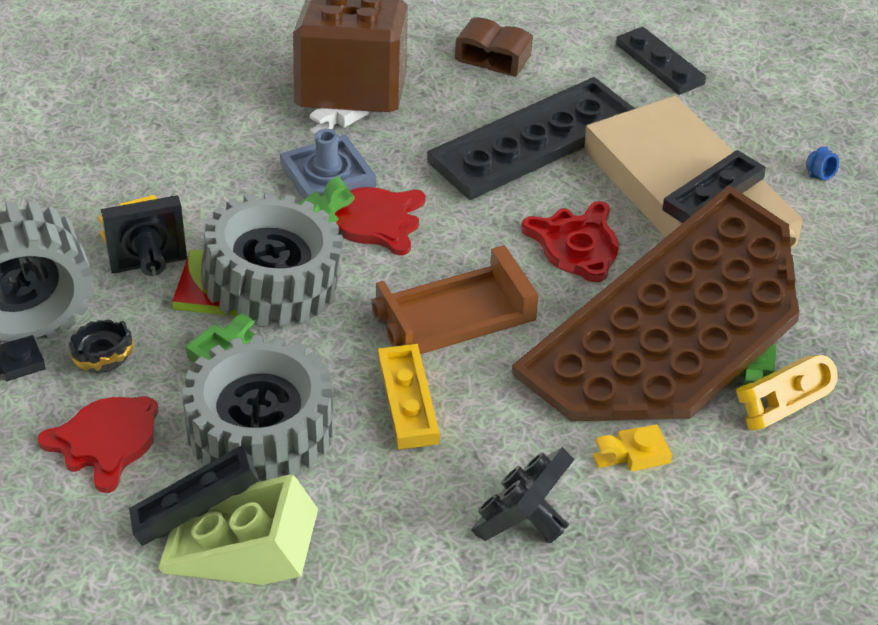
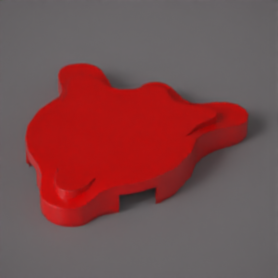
[334,187,426,255]
[521,201,619,282]
[38,396,159,493]

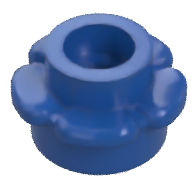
[806,146,839,181]

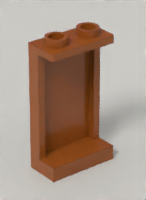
[371,245,538,354]

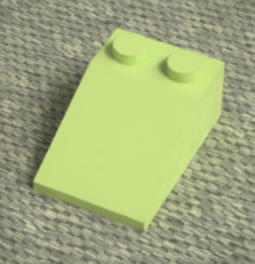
[158,474,318,585]

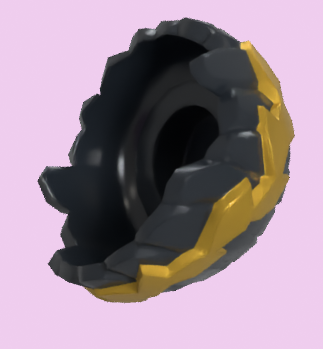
[68,319,134,373]

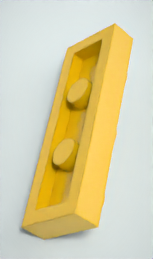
[378,344,440,450]

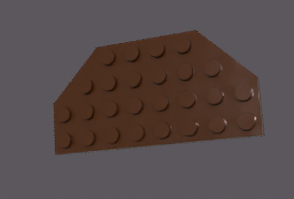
[512,185,800,421]

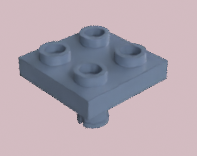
[280,129,376,199]

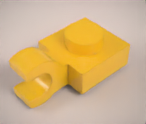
[593,424,672,472]

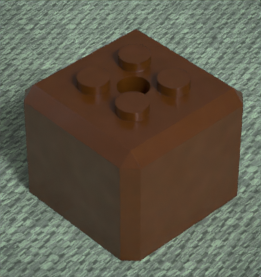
[293,0,408,113]

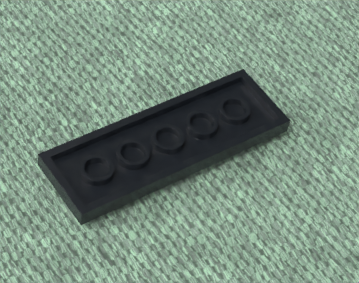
[427,77,635,200]

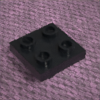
[101,195,187,276]
[471,447,575,543]

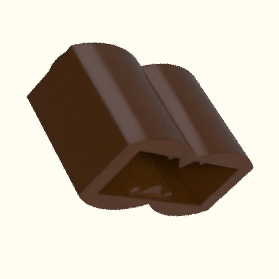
[455,17,533,77]

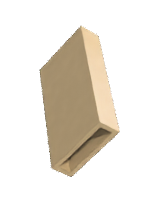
[584,95,803,249]

